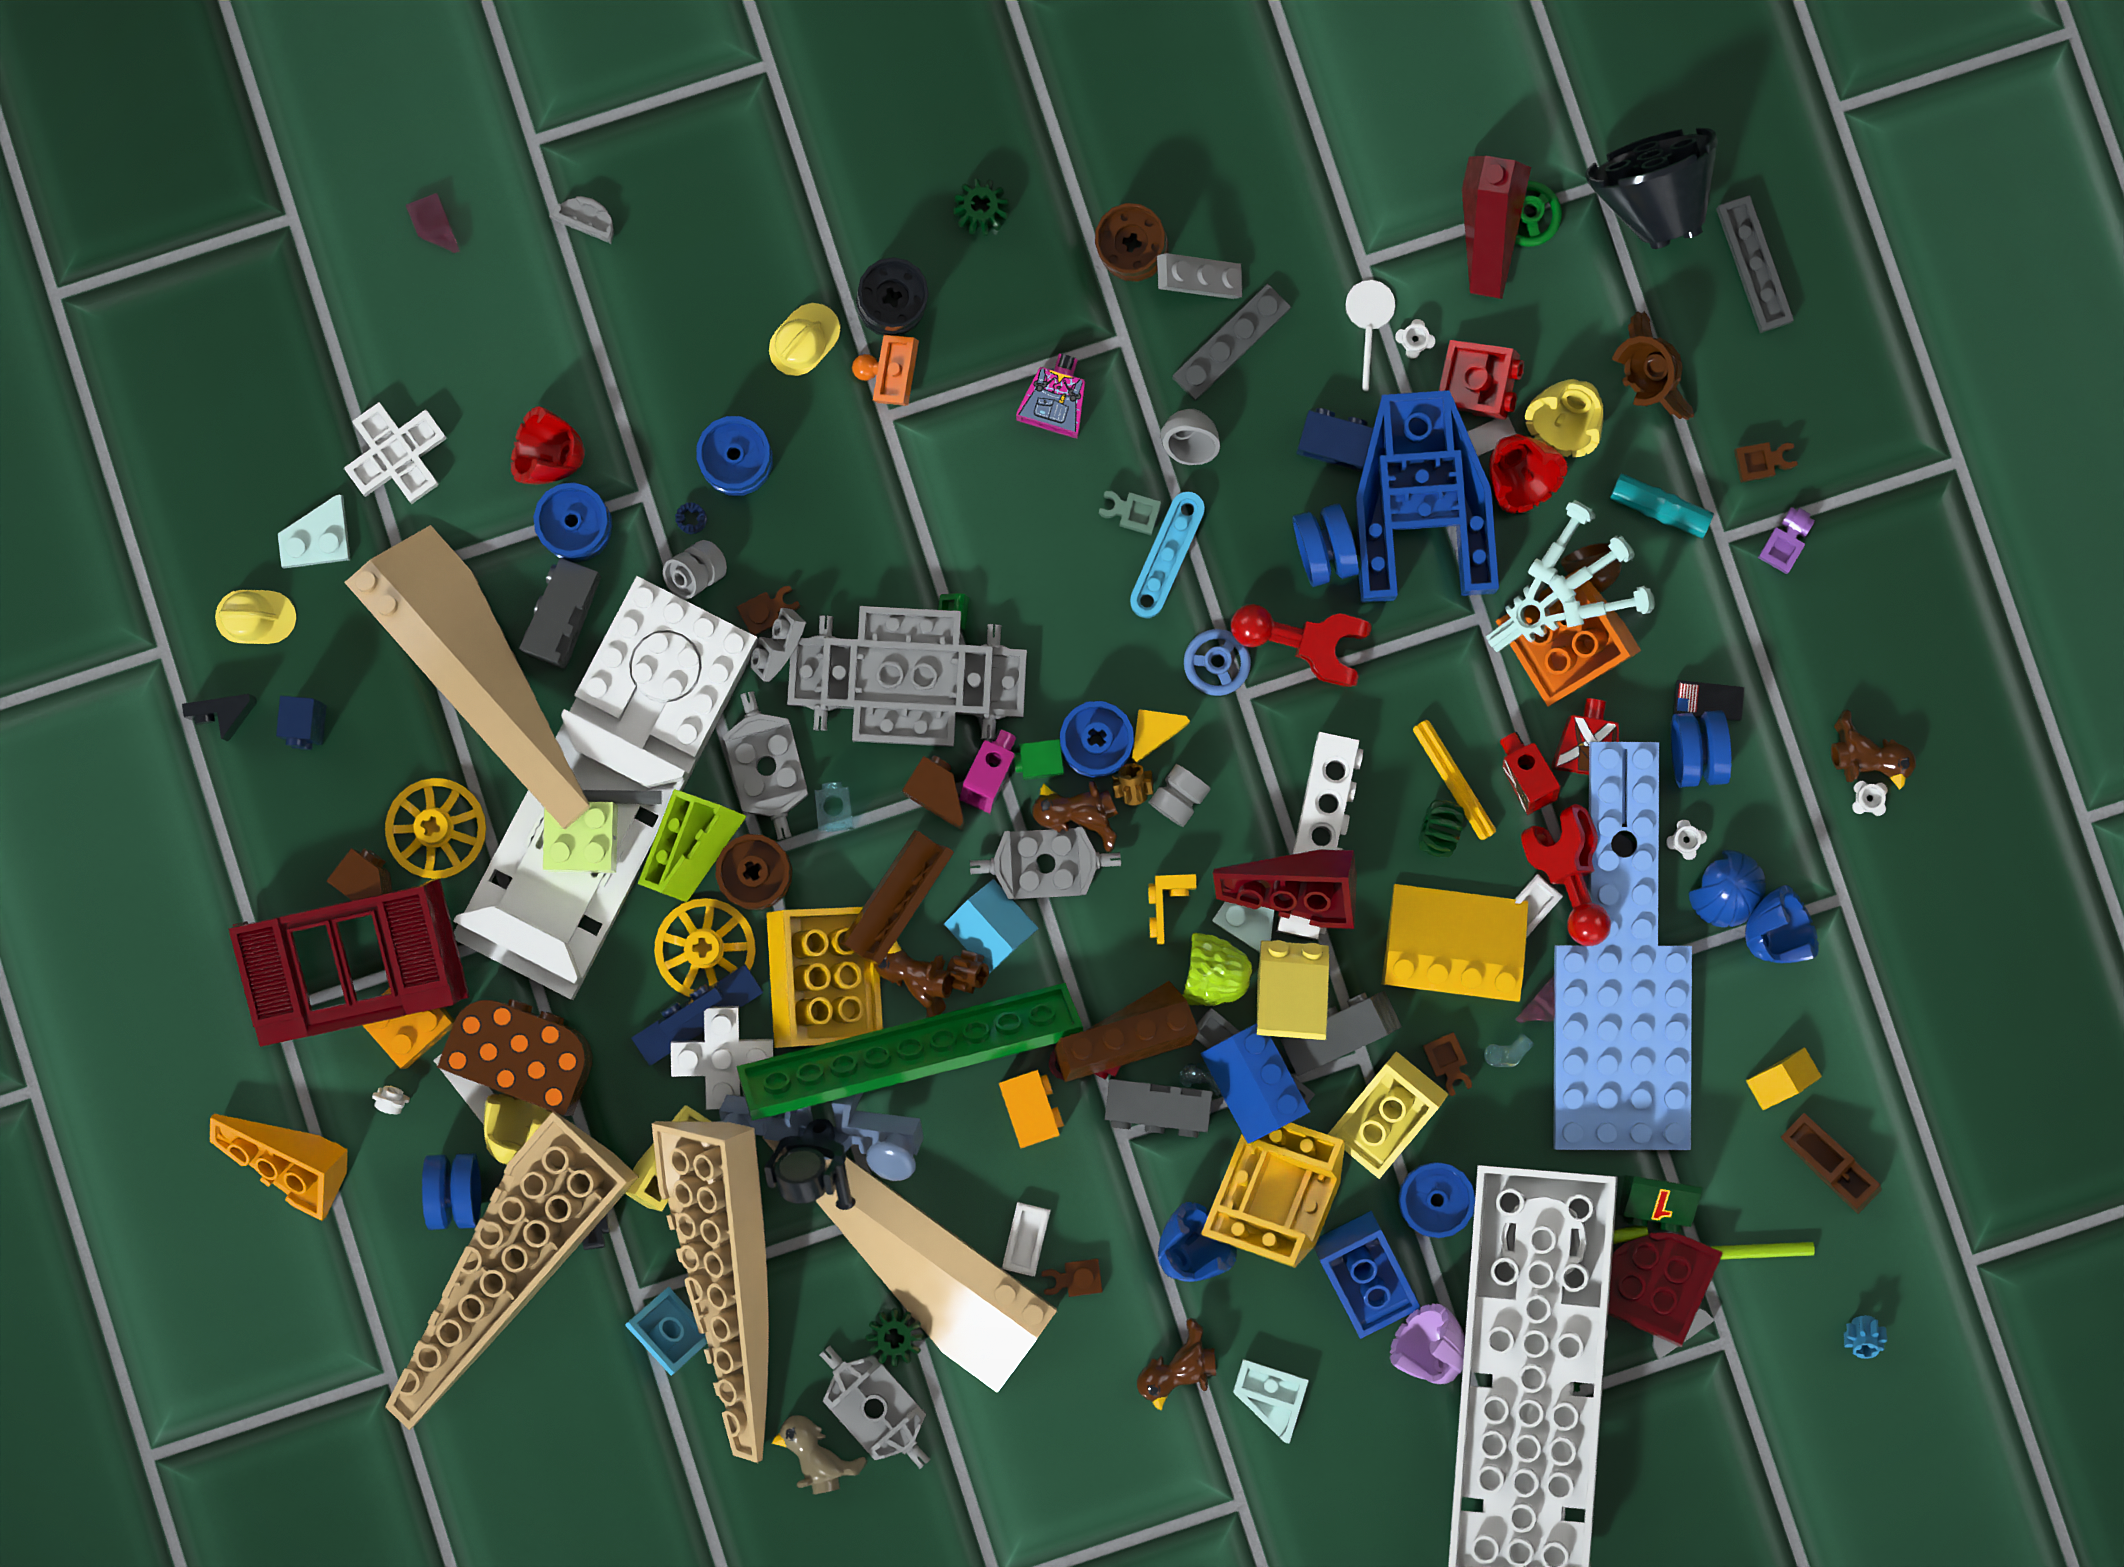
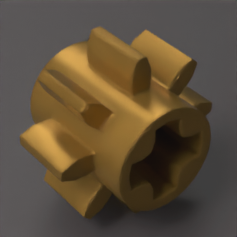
[1112,763,1154,805]

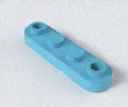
[1130,492,1204,618]

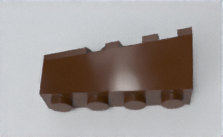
[1054,981,1199,1082]

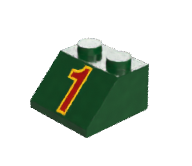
[1619,1175,1703,1232]

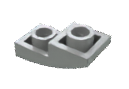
[750,608,806,682]

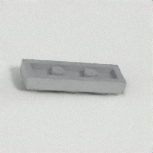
[1157,253,1242,299]

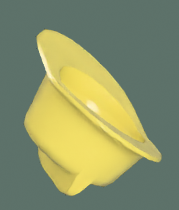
[769,303,840,376]
[215,590,297,644]

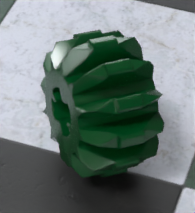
[953,178,1009,236]
[1419,800,1464,858]
[866,1308,924,1367]

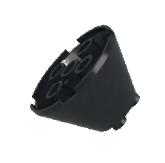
[1585,128,1718,249]

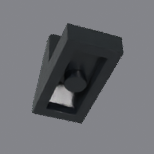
[182,694,257,741]

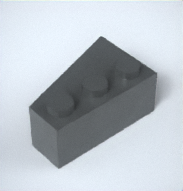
[519,558,602,670]
[1280,990,1402,1076]
[1104,1079,1212,1138]

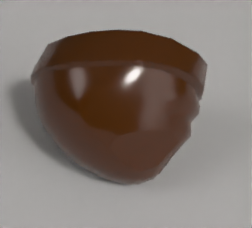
[1561,543,1622,593]

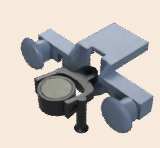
[716,1046,924,1210]

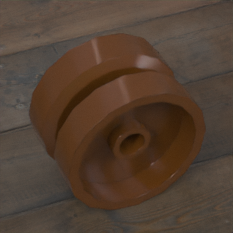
[715,834,793,910]

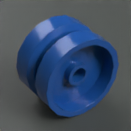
[696,416,773,496]
[533,482,613,562]
[1292,503,1359,587]
[1060,701,1134,778]
[1671,710,1731,788]
[422,1153,482,1230]
[1398,1162,1475,1238]

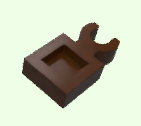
[1734,442,1798,483]
[737,586,800,636]
[1422,1032,1472,1096]
[1042,1258,1103,1297]

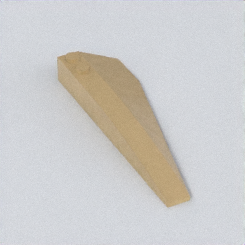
[344,525,590,830]
[385,1111,639,1430]
[652,1121,769,1463]
[762,1136,1057,1392]

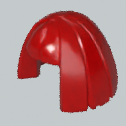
[511,406,585,485]
[1489,434,1567,513]

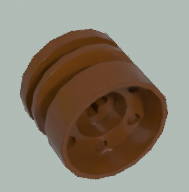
[1095,203,1169,282]

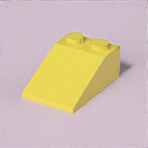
[1257,940,1329,1040]
[1327,1051,1449,1179]

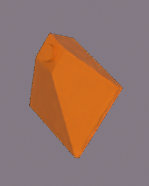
[1496,569,1641,707]

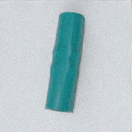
[1609,473,1714,539]

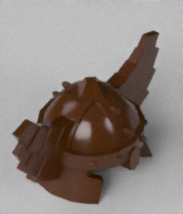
[1612,311,1695,420]

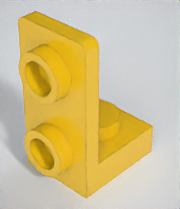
[1148,874,1196,945]

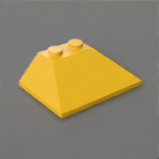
[1201,1123,1345,1267]

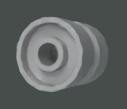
[663,540,727,599]
[1148,764,1211,827]

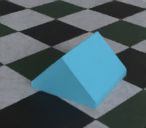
[944,879,1039,974]
[625,1286,707,1376]

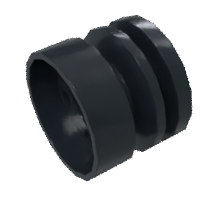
[856,257,929,336]

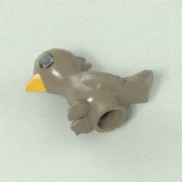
[772,1415,867,1494]

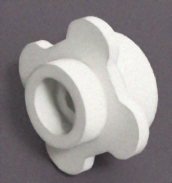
[1395,319,1435,359]
[1852,781,1888,816]
[1666,820,1707,860]
[372,1086,410,1114]

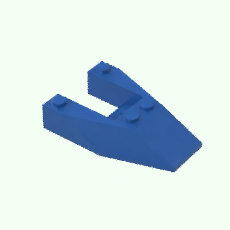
[1356,390,1499,603]

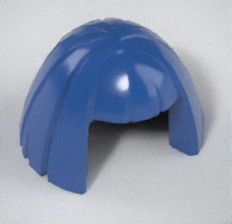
[1689,850,1766,928]
[1745,885,1819,963]
[1158,1202,1237,1282]

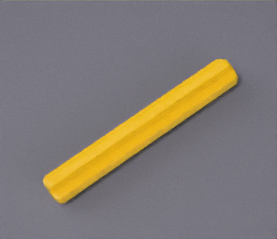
[1413,720,1496,840]

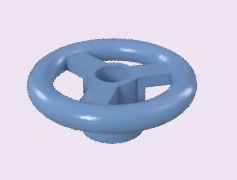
[1184,629,1251,696]

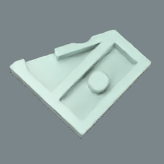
[278,495,350,568]
[1212,901,1274,953]
[1233,1359,1309,1444]

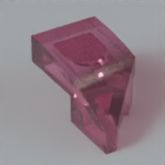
[406,193,460,253]
[1515,974,1555,1023]

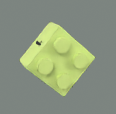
[543,802,618,873]

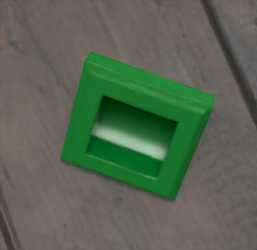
[938,593,970,630]

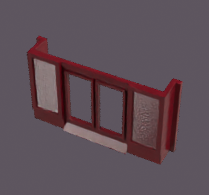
[229,879,470,1047]

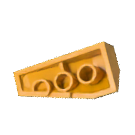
[210,1114,348,1221]

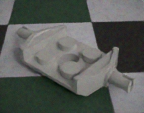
[723,691,809,840]
[970,827,1121,900]
[819,1346,931,1469]

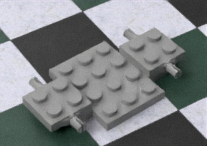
[787,606,1027,747]

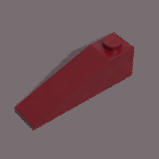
[1462,156,1531,299]
[1213,849,1357,929]

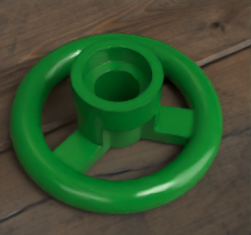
[1515,181,1562,247]

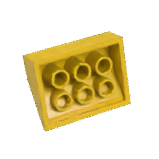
[1381,884,1528,1002]
[766,907,883,1048]

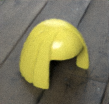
[1525,379,1603,457]
[484,1094,553,1165]

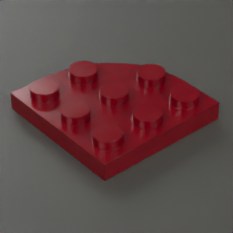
[1608,1232,1723,1348]

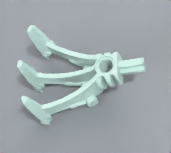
[1485,500,1655,653]

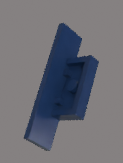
[631,964,764,1066]

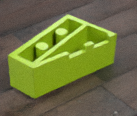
[638,789,747,902]

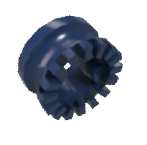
[675,502,707,534]

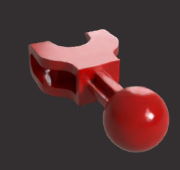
[1231,604,1372,687]
[1521,804,1611,946]

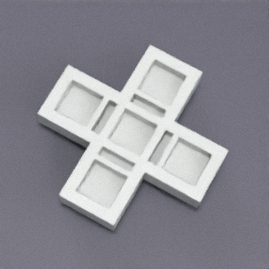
[344,402,447,504]
[671,1006,774,1109]

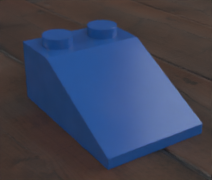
[1314,1211,1421,1339]

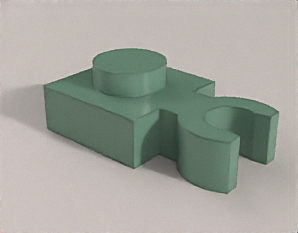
[1099,491,1161,536]

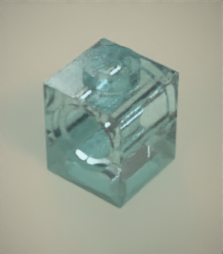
[815,782,854,833]

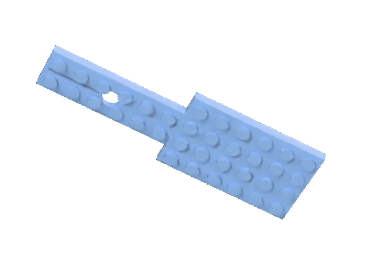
[1553,742,1692,1150]

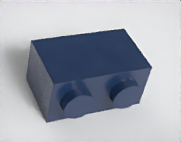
[1296,408,1373,472]
[276,696,327,750]

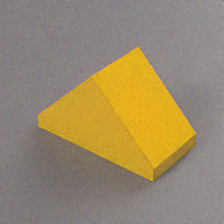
[1132,709,1190,764]
[1745,1047,1822,1110]

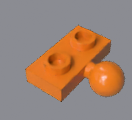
[852,335,919,406]

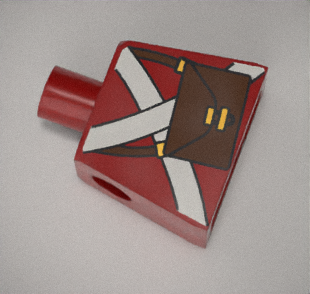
[1551,698,1619,775]
[1500,732,1560,816]

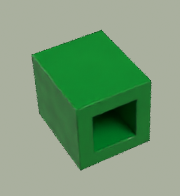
[1014,739,1064,780]

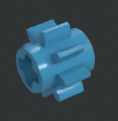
[1843,1316,1887,1359]

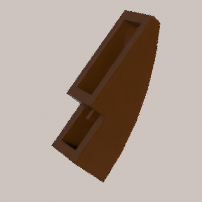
[1781,1113,1882,1214]

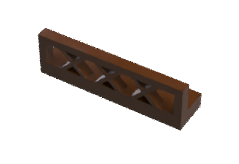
[840,830,954,965]

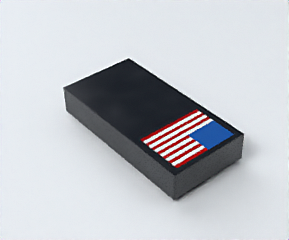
[1673,680,1745,722]

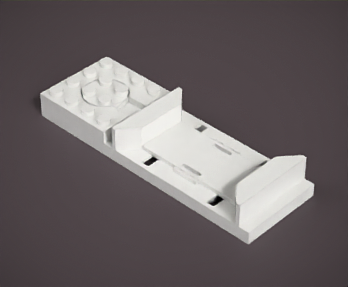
[454,576,759,1000]
[1449,1165,1618,1567]

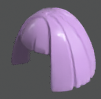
[1390,1303,1465,1384]

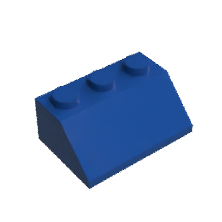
[1200,1023,1310,1144]

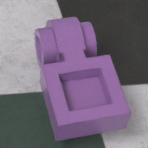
[1758,507,1815,574]

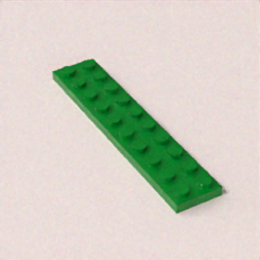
[736,983,1084,1121]

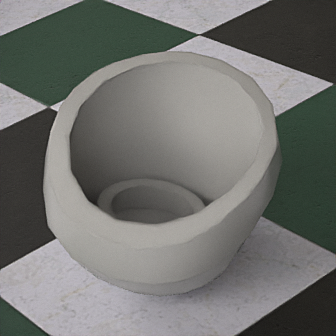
[1160,409,1220,465]

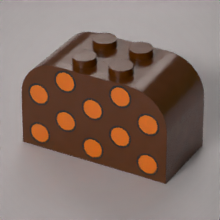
[437,999,593,1116]

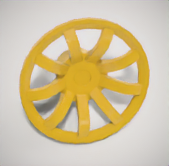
[385,778,487,879]
[654,898,756,997]

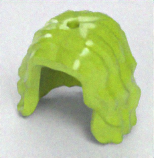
[1182,933,1252,1006]

